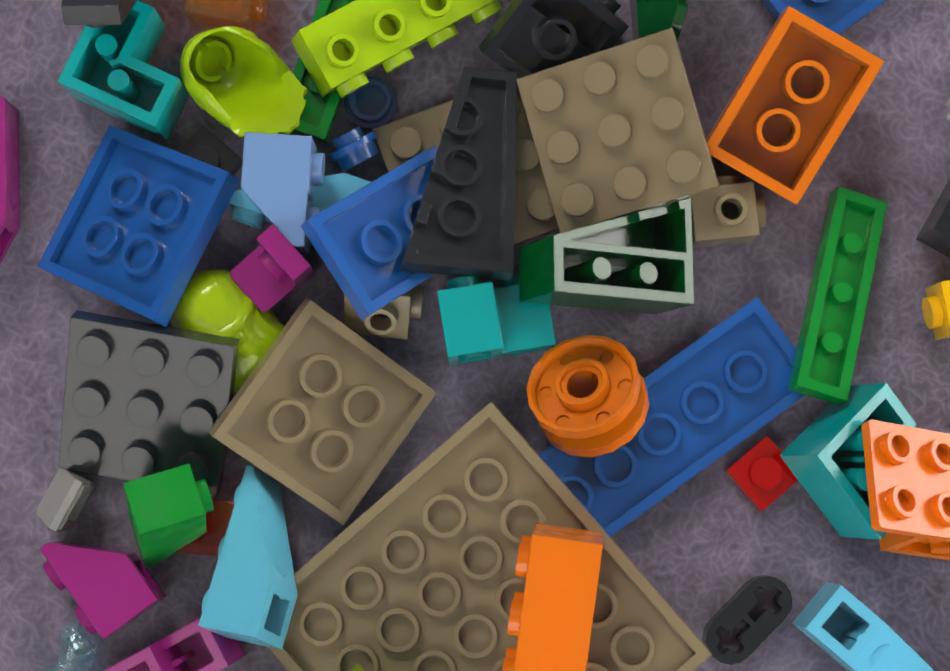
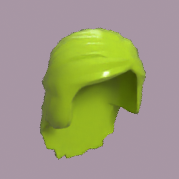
[180,26,308,137]
[169,269,285,393]

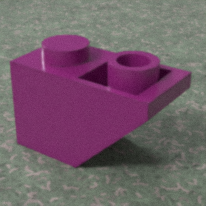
[39,541,167,639]

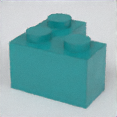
[57,0,190,141]
[437,275,556,366]
[780,383,917,540]

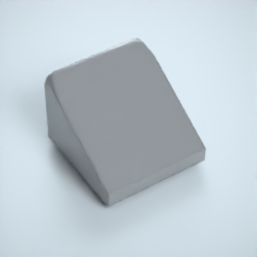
[36,468,96,532]

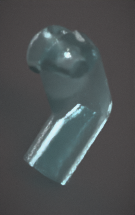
[44,622,97,671]

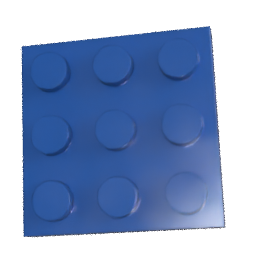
[37,125,240,327]

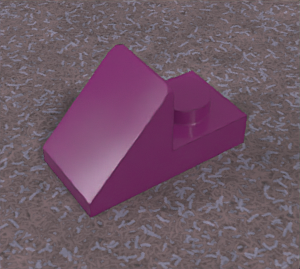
[230,224,315,312]

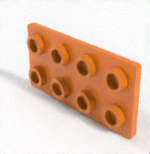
[861,419,950,561]

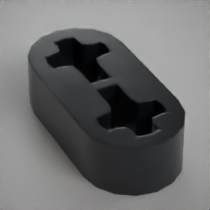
[702,575,792,665]

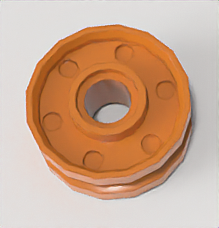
[526,335,650,458]

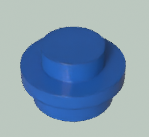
[328,126,379,171]

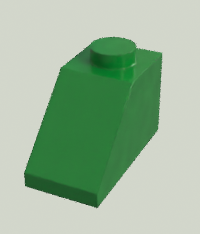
[123,464,214,569]

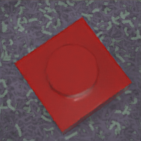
[724,435,798,511]

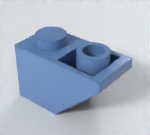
[241,132,325,255]

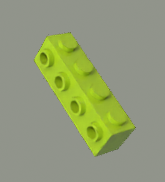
[291,0,503,98]

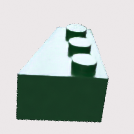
[519,198,694,314]

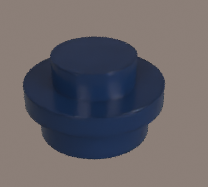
[344,77,397,130]

